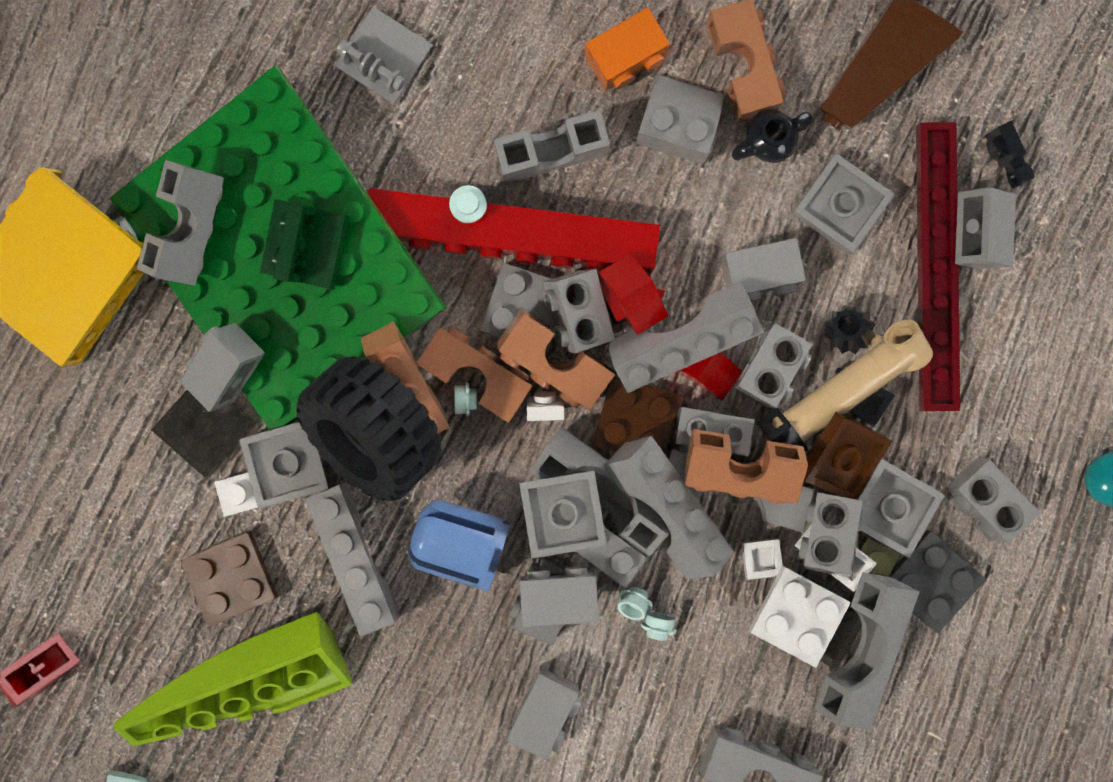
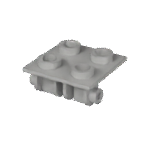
[334,7,433,105]

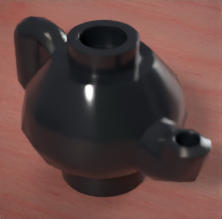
[732,109,813,163]

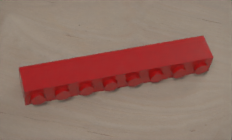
[368,188,660,273]

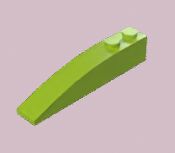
[113,612,352,746]

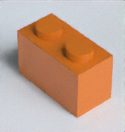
[584,7,670,91]

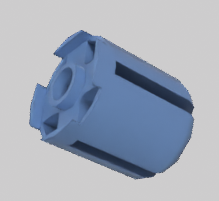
[408,500,510,592]

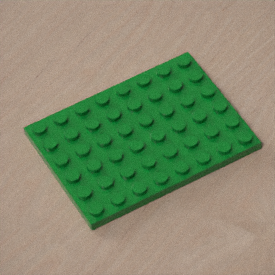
[110,65,447,430]

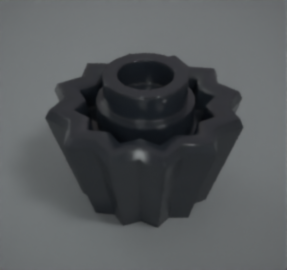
[825,305,876,354]

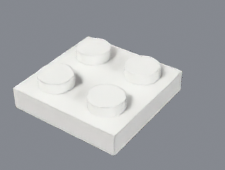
[749,566,851,668]

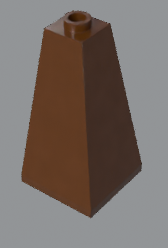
[819,0,964,131]

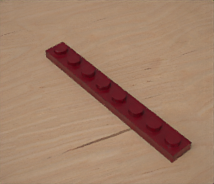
[916,122,960,411]

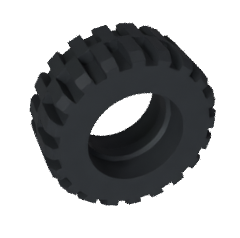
[296,356,442,501]

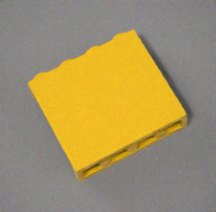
[0,167,144,367]

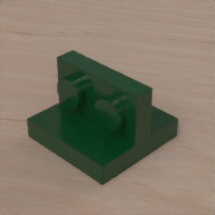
[260,199,350,290]

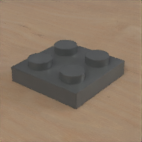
[889,530,986,634]

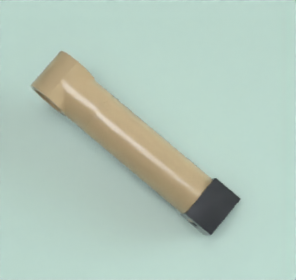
[757,320,933,451]

